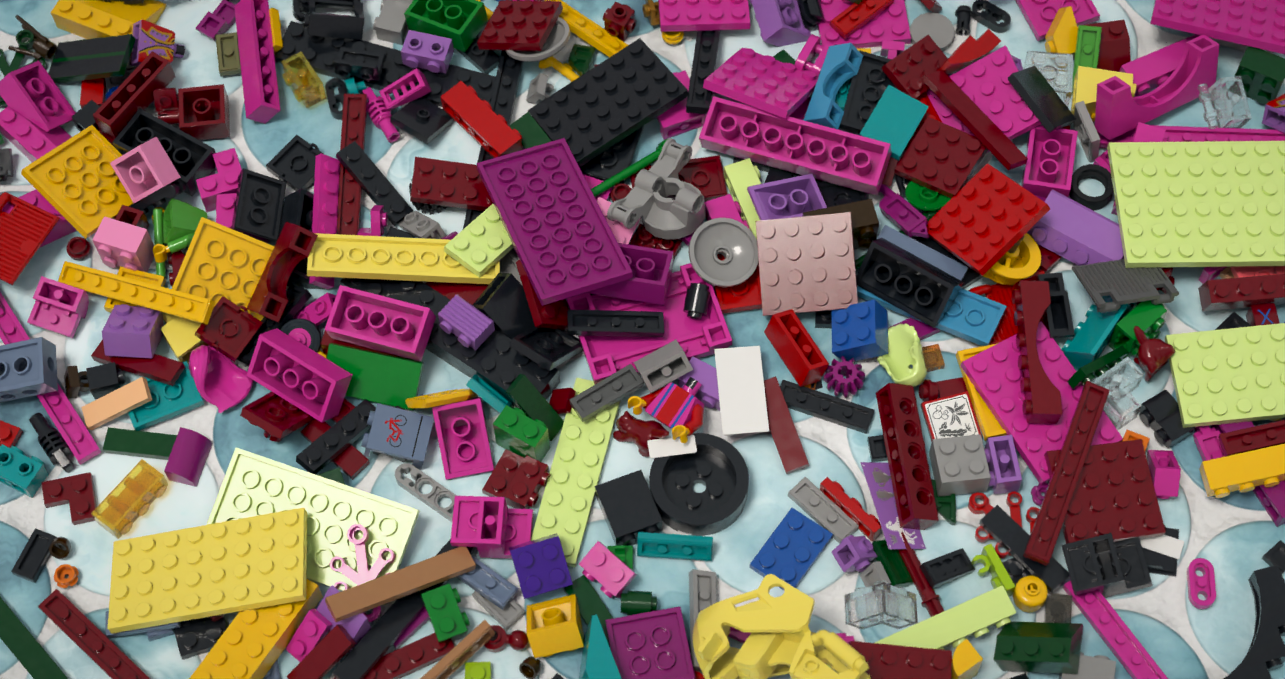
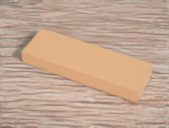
[81,377,152,430]

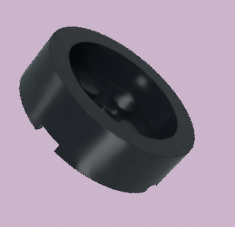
[649,433,749,536]

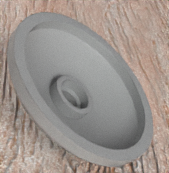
[505,17,570,62]
[689,218,758,287]

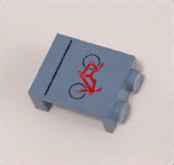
[361,403,434,470]

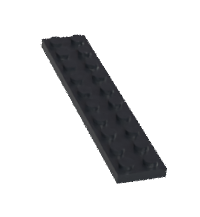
[274,21,496,107]

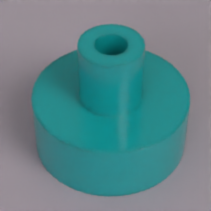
[344,77,366,94]

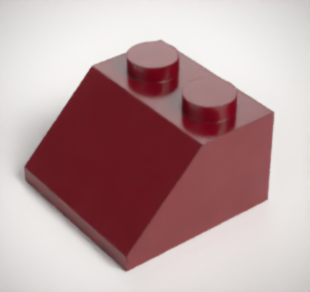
[1084,20,1131,72]

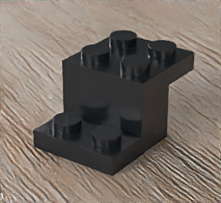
[1062,533,1153,598]

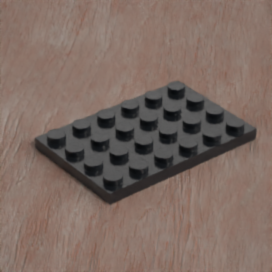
[528,38,690,167]

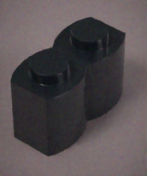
[1139,390,1195,448]

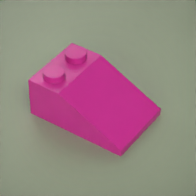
[0,61,75,132]
[432,397,494,480]

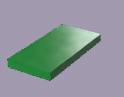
[326,343,424,410]

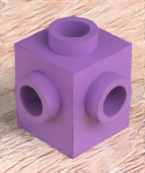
[831,535,877,573]

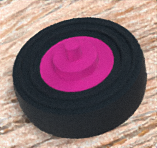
[281,318,322,352]

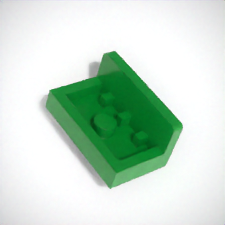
[421,583,470,643]

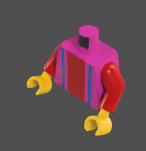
[628,377,704,443]

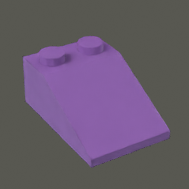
[747,174,827,220]

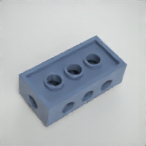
[0,337,58,403]

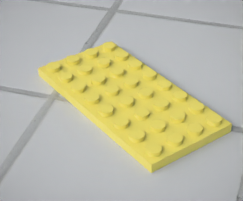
[107,507,307,634]

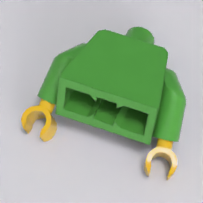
[152,198,207,263]

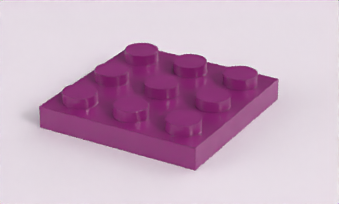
[605,606,695,679]

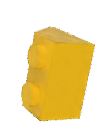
[526,594,584,658]

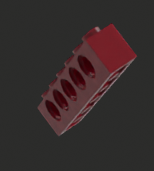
[876,383,939,530]

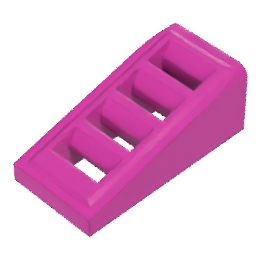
[379,68,432,111]

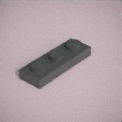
[569,364,644,422]

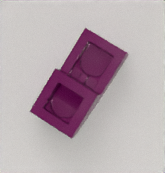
[196,0,236,40]

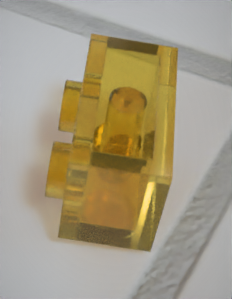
[281,52,327,108]

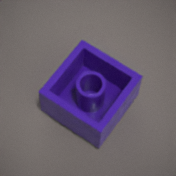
[509,533,573,599]

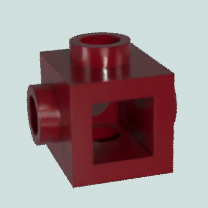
[603,2,637,42]

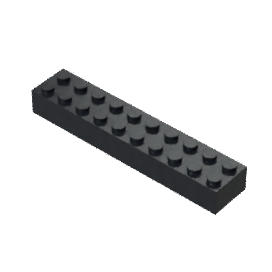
[340,278,560,408]

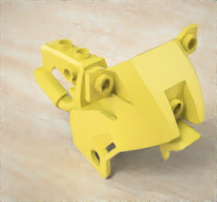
[693,574,871,679]

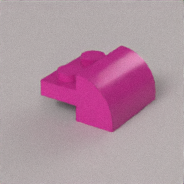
[27,276,89,338]

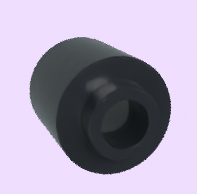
[683,283,711,319]

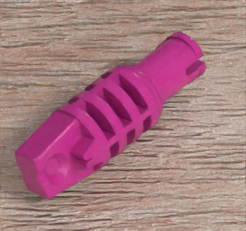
[362,87,400,142]

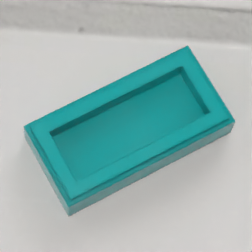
[466,374,512,413]

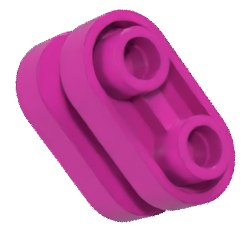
[794,34,837,76]

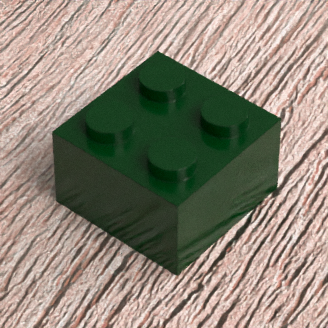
[1229,46,1285,105]

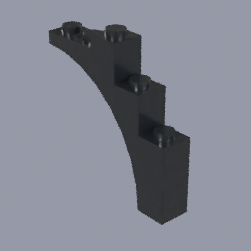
[1223,565,1285,679]

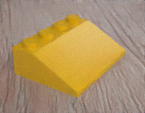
[51,0,167,56]

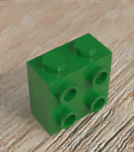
[1108,300,1167,361]
[493,405,550,462]

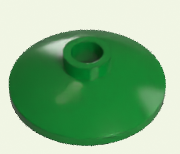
[905,181,951,211]

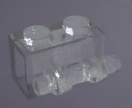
[1198,76,1252,129]

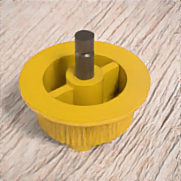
[983,233,1041,285]

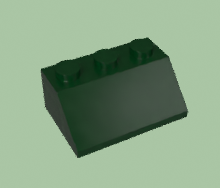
[994,621,1083,674]

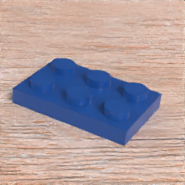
[749,508,833,590]

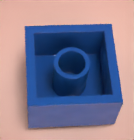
[832,299,888,362]

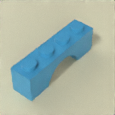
[804,43,863,130]

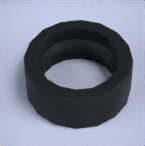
[1069,164,1114,211]

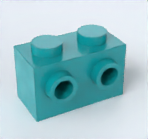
[0,444,49,498]

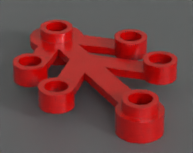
[968,491,1040,559]

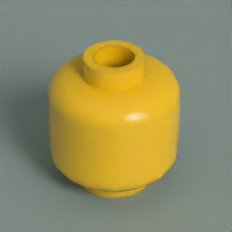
[1013,576,1048,613]

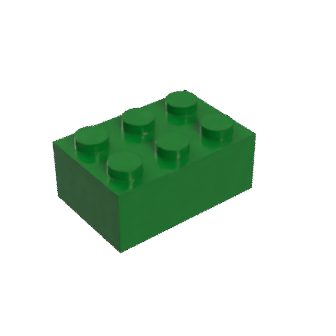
[404,0,488,52]

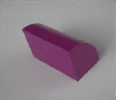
[164,427,213,487]

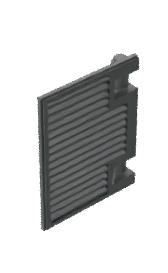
[1072,259,1179,313]

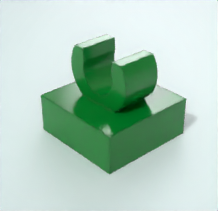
[608,545,633,570]

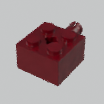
[158,84,230,140]

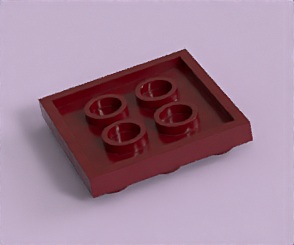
[477,0,563,51]
[894,117,988,198]

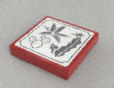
[920,391,982,442]

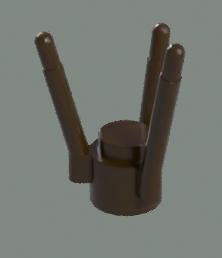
[8,15,57,61]

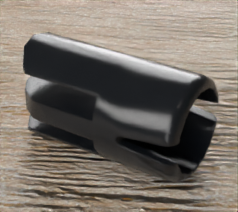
[797,0,824,30]

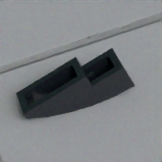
[1036,272,1075,338]

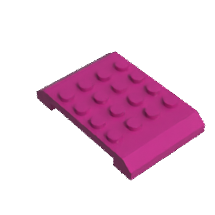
[567,263,732,384]

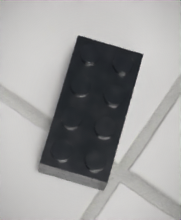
[113,109,216,196]

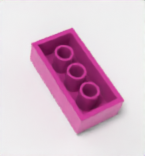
[324,285,436,362]
[246,328,353,422]

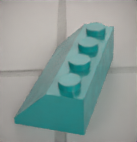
[1061,295,1135,371]

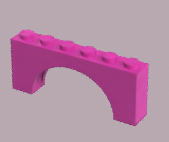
[1095,34,1220,140]

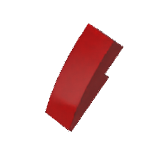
[937,28,1001,74]

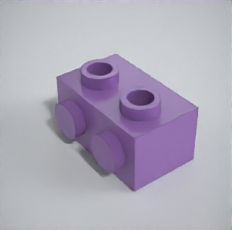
[401,30,454,73]
[984,435,1022,494]

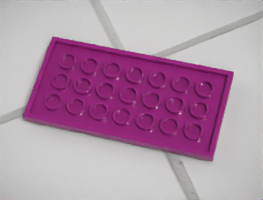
[477,138,633,306]

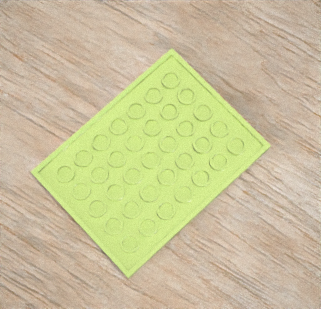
[1107,141,1285,268]

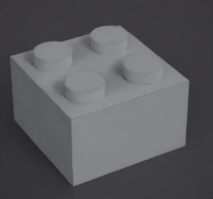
[929,434,991,497]

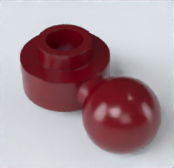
[484,625,529,653]

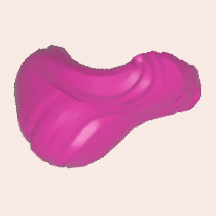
[189,345,253,414]

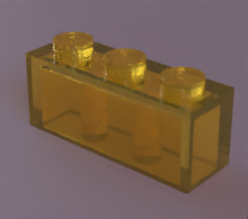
[91,459,169,539]

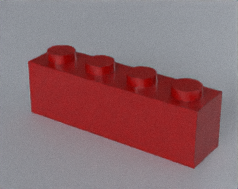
[440,81,523,158]

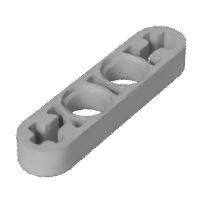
[395,463,457,522]

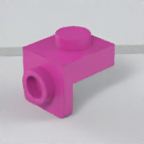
[357,205,388,236]

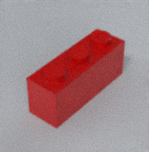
[764,309,829,387]

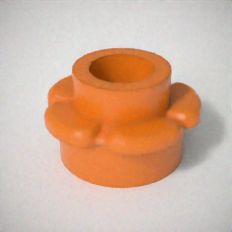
[54,564,79,588]

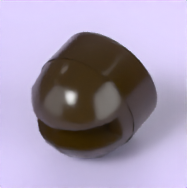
[49,537,71,559]
[519,657,542,679]

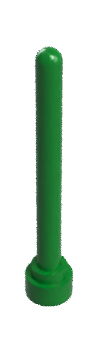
[591,139,667,197]

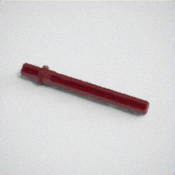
[897,531,944,617]

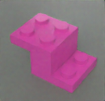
[450,496,534,559]

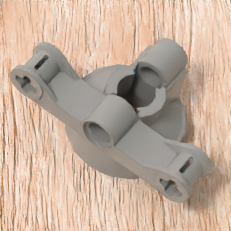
[607,138,706,239]

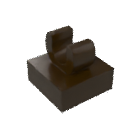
[64,366,89,399]

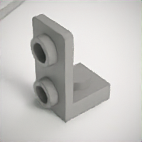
[399,211,446,239]

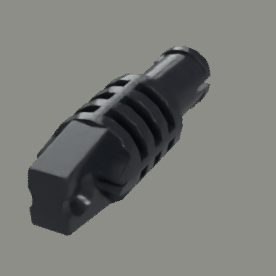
[29,413,75,472]

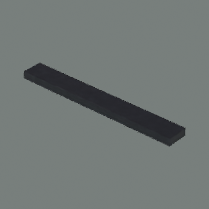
[332,539,477,679]

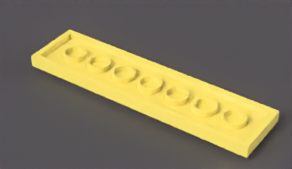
[307,233,500,284]

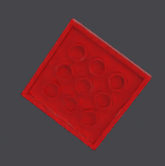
[927,163,1050,276]

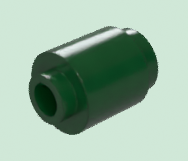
[621,591,657,616]

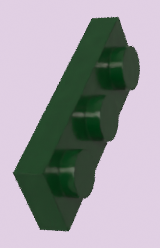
[1067,345,1129,389]

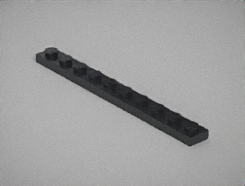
[463,50,524,229]

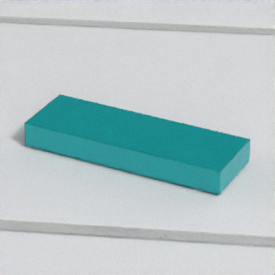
[637,532,713,561]

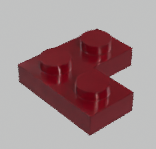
[42,472,98,525]

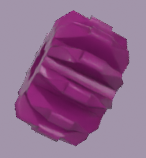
[824,356,865,399]

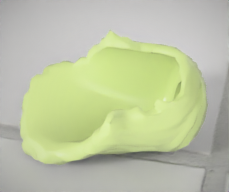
[877,323,927,388]

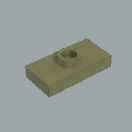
[216,32,241,77]

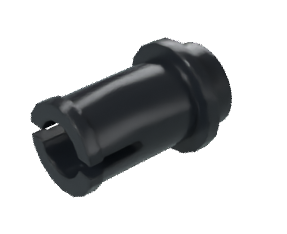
[955,5,973,36]

